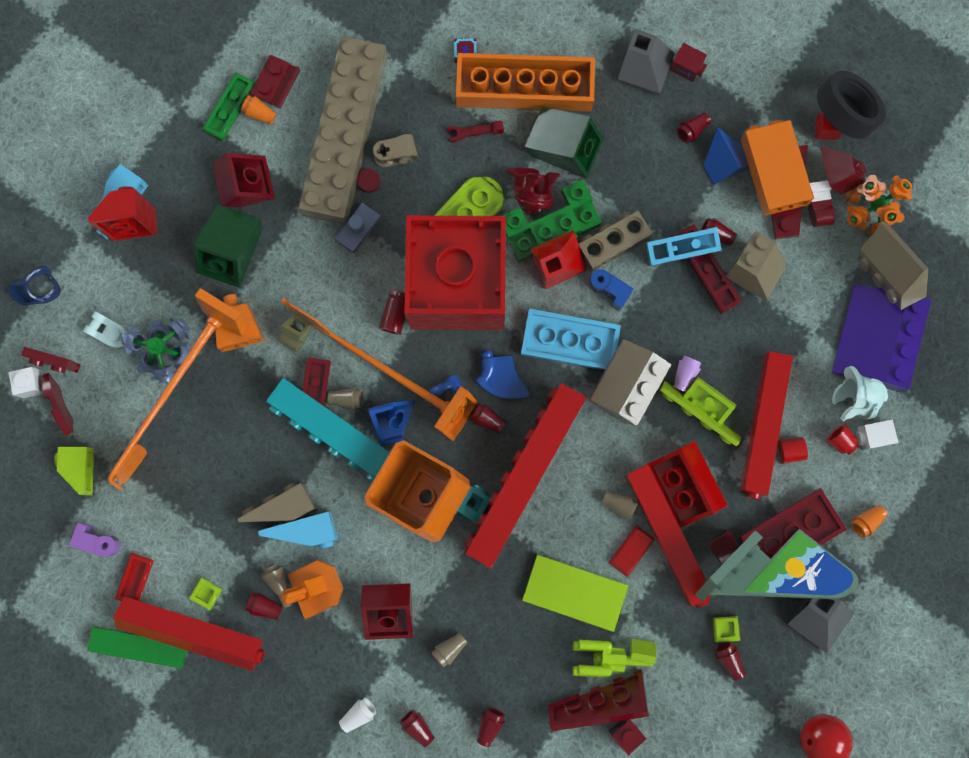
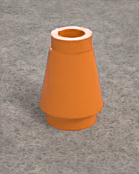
[241,95,277,125]
[851,505,888,538]

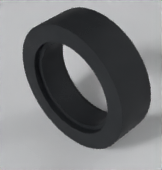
[817,70,886,139]

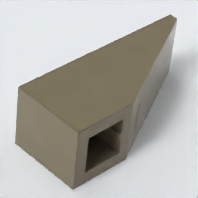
[237,482,318,522]

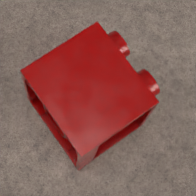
[404,215,506,330]

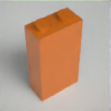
[741,120,814,216]

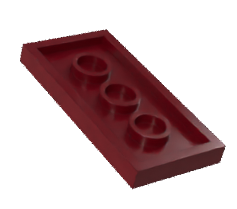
[739,488,847,559]

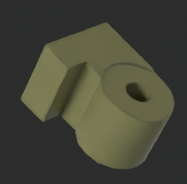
[280,313,312,353]

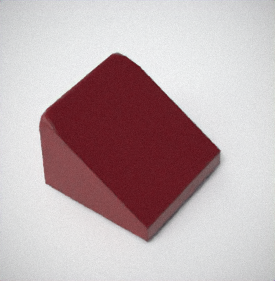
[707,530,739,564]

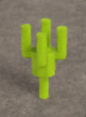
[572,640,653,677]

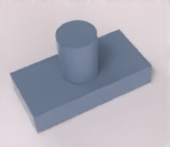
[335,203,381,253]

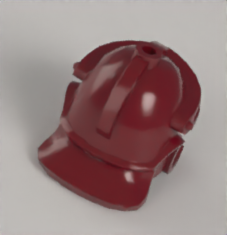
[506,168,560,215]

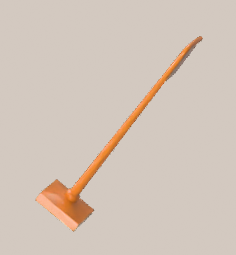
[108,288,247,491]
[281,298,478,442]

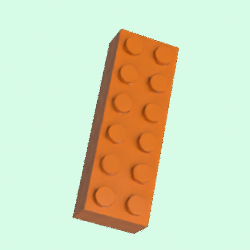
[456,53,595,112]

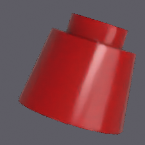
[826,424,859,455]

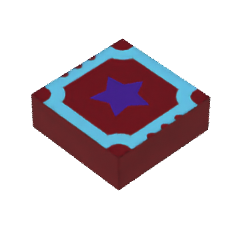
[454,38,477,63]

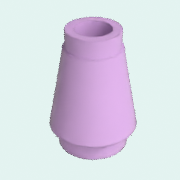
[673,356,701,392]

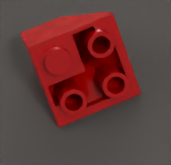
[531,230,587,290]

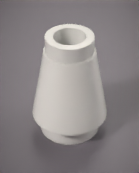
[339,698,376,733]

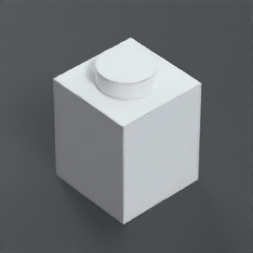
[9,367,43,398]
[856,419,898,450]

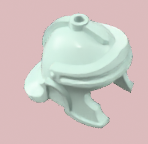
[832,366,888,421]

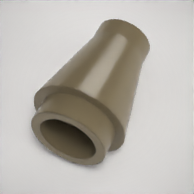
[328,387,364,411]
[602,491,639,520]
[431,632,468,668]

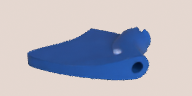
[475,350,529,399]

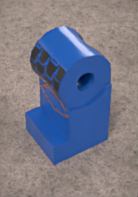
[590,269,634,311]

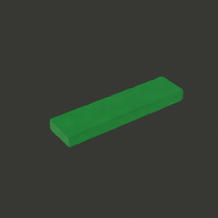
[87,626,187,669]

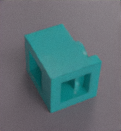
[456,485,491,523]

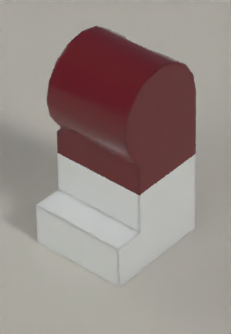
[807,180,835,227]

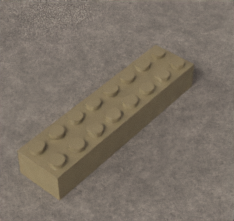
[298,36,388,225]

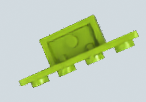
[660,377,741,446]

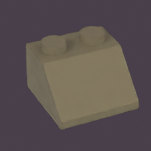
[726,231,786,301]

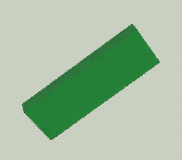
[202,72,255,141]

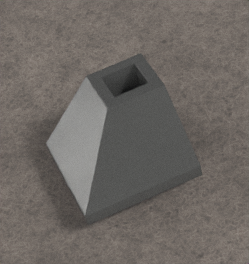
[617,29,675,95]
[786,598,854,653]

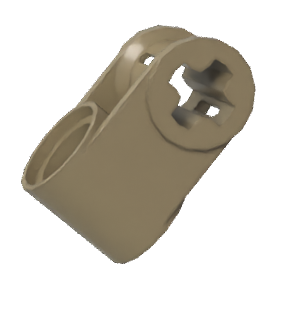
[373,134,418,167]

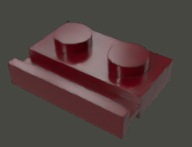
[250,55,300,109]
[21,347,81,374]

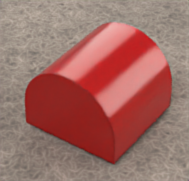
[778,437,808,464]

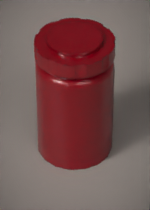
[378,290,406,335]

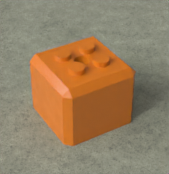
[364,440,471,543]

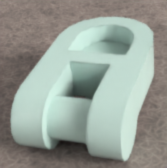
[83,311,127,348]

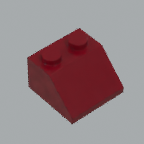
[212,152,275,207]
[360,583,413,640]

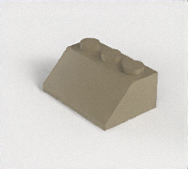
[859,221,928,310]
[588,339,671,426]

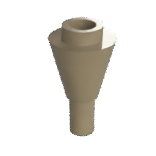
[260,563,292,608]

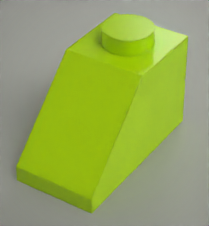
[54,447,94,496]

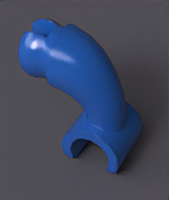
[429,375,462,398]

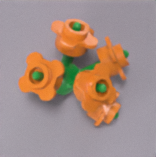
[844,175,912,236]

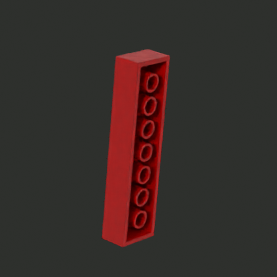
[464,383,587,568]

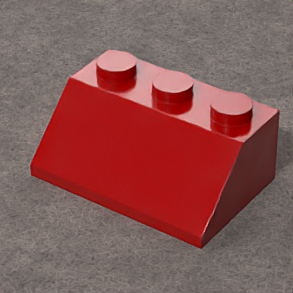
[88,186,158,241]
[646,441,728,528]

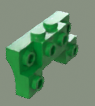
[502,179,602,263]

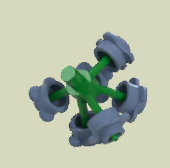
[121,317,191,384]

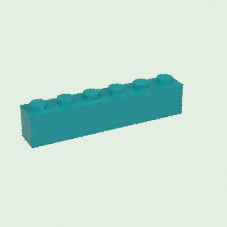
[266,378,390,482]

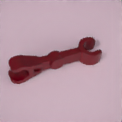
[447,121,504,143]

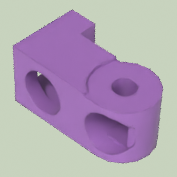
[69,523,121,557]

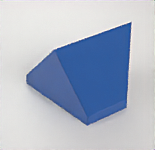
[703,128,749,185]
[369,400,416,447]

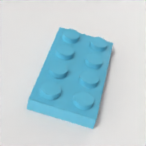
[521,309,621,371]

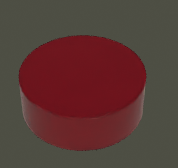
[357,169,381,193]

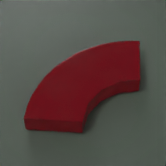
[41,373,73,436]

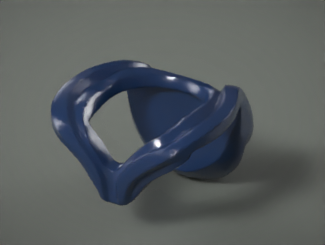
[9,266,61,305]

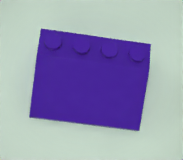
[831,285,932,392]

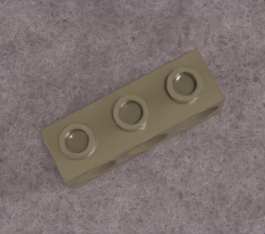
[578,211,653,273]

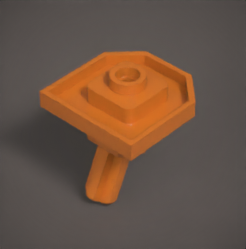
[280,560,343,619]

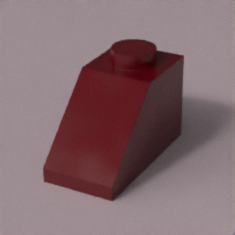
[821,146,866,195]

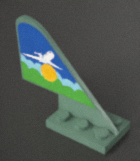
[695,529,859,602]

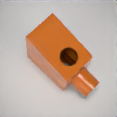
[215,294,265,352]

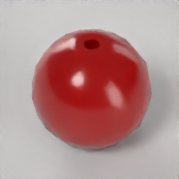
[800,714,853,758]

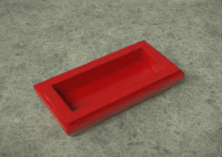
[608,525,655,578]
[115,553,154,601]

